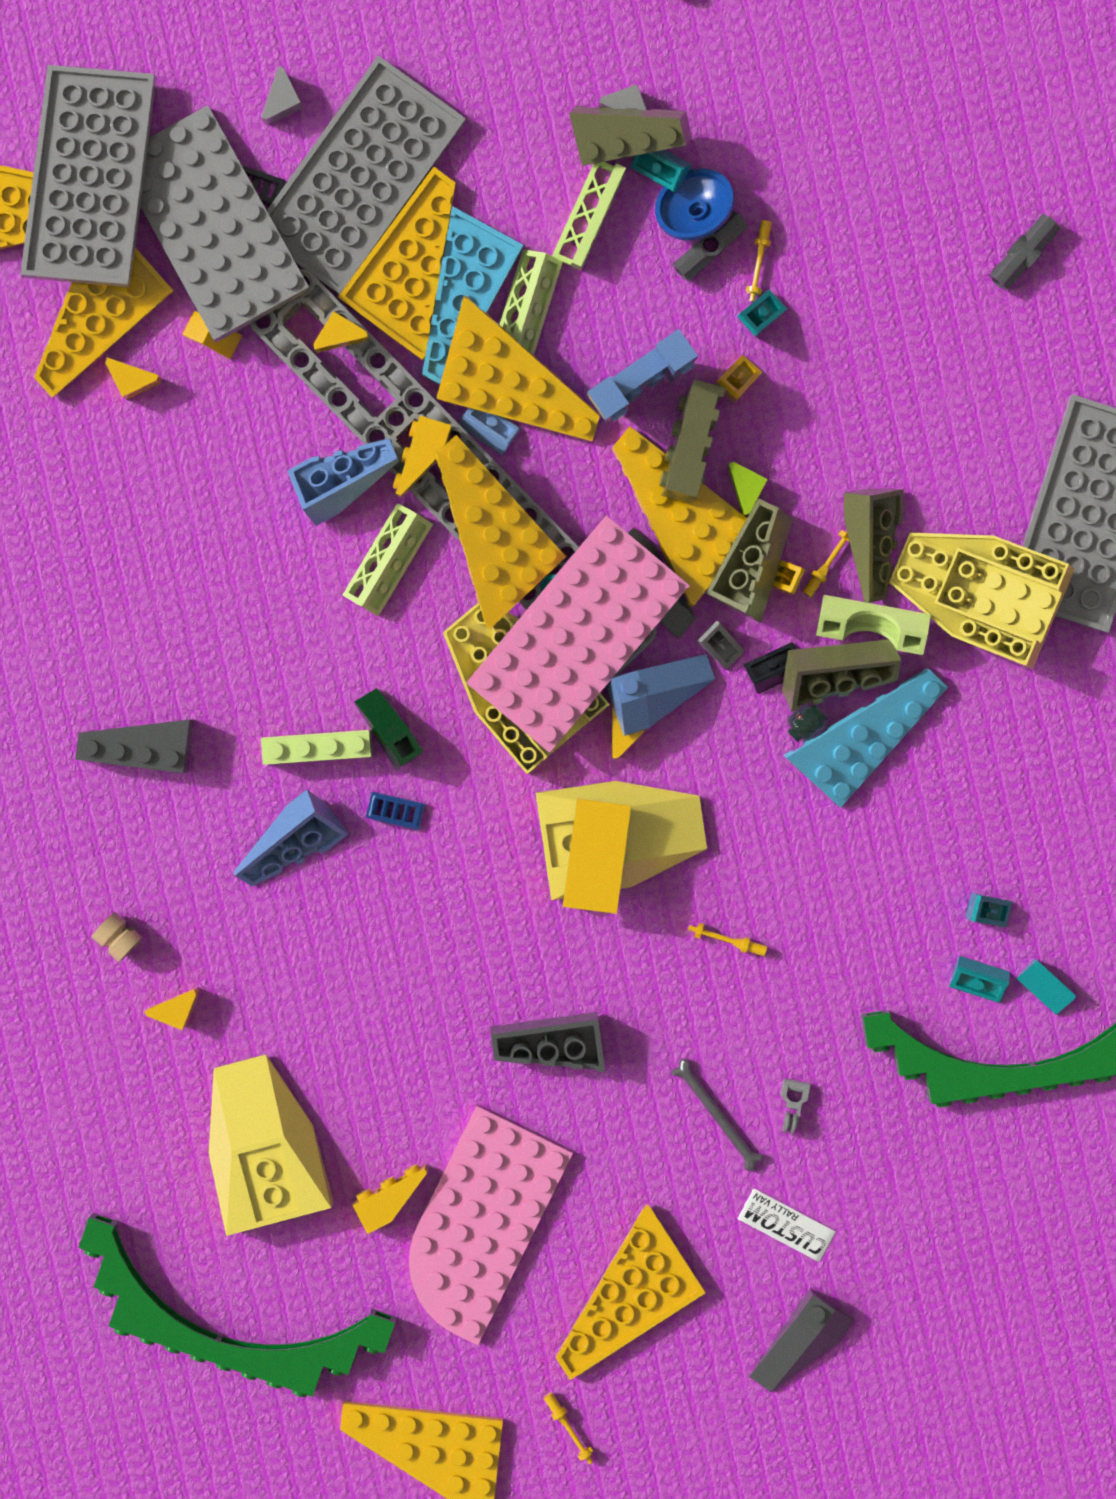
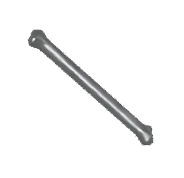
[671,1058,764,1171]

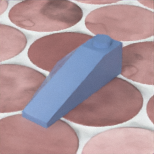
[287,439,399,526]
[606,654,715,736]
[234,789,348,886]

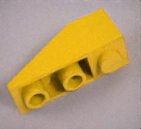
[393,416,452,498]
[353,1164,428,1234]

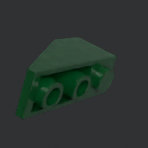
[354,688,423,771]

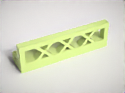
[552,162,626,271]
[499,249,563,355]
[343,503,433,616]

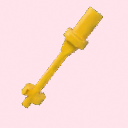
[746,220,772,302]
[803,530,850,598]
[688,922,767,956]
[543,1392,593,1464]

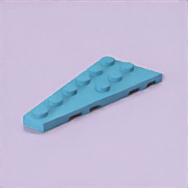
[422,206,523,385]
[783,668,948,808]

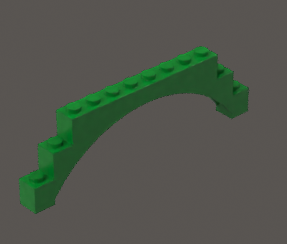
[860,1010,1116,1107]
[78,1213,397,1398]

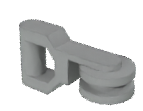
[780,1078,810,1135]

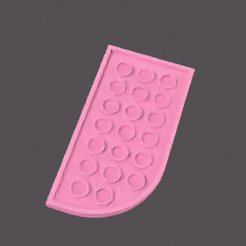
[409,1105,573,1345]

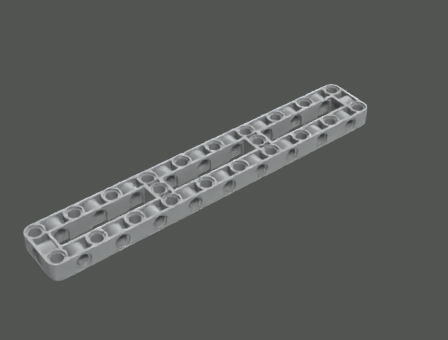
[250,269,656,678]

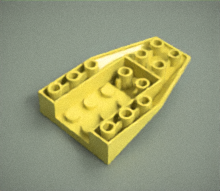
[889,533,1075,670]
[443,603,610,774]
[536,781,707,901]
[209,1054,334,1236]

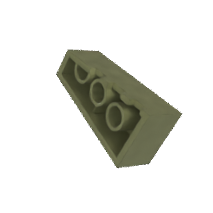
[569,105,692,166]
[659,379,726,504]
[706,498,793,623]
[782,639,901,712]

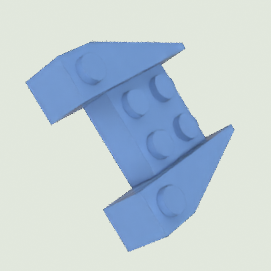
[587,329,698,422]

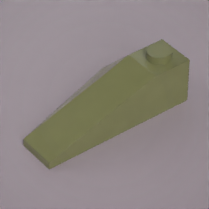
[843,489,904,603]

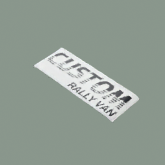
[738,1189,836,1262]

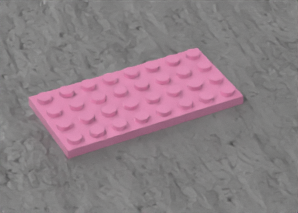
[466,515,690,753]

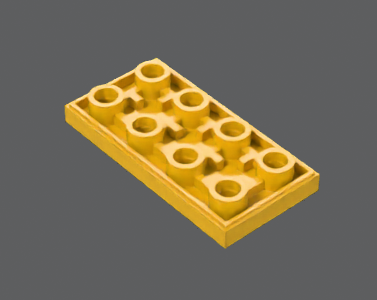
[563,798,631,914]

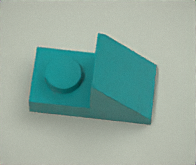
[737,289,787,338]

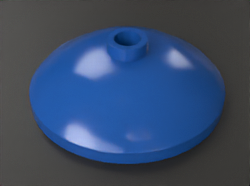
[655,168,735,241]

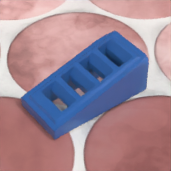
[366,791,425,830]

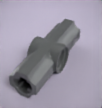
[672,210,748,282]
[989,213,1060,291]

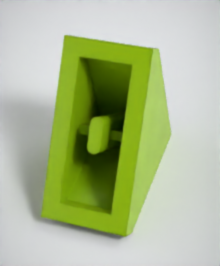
[727,462,767,516]

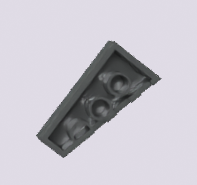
[75,719,194,773]
[491,1012,605,1072]

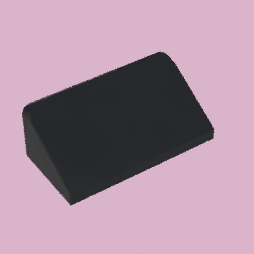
[744,642,796,694]

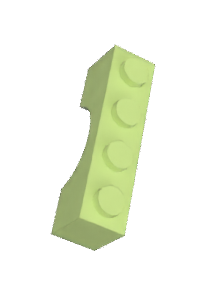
[816,595,931,655]
[261,730,373,765]

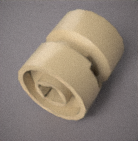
[91,912,143,963]

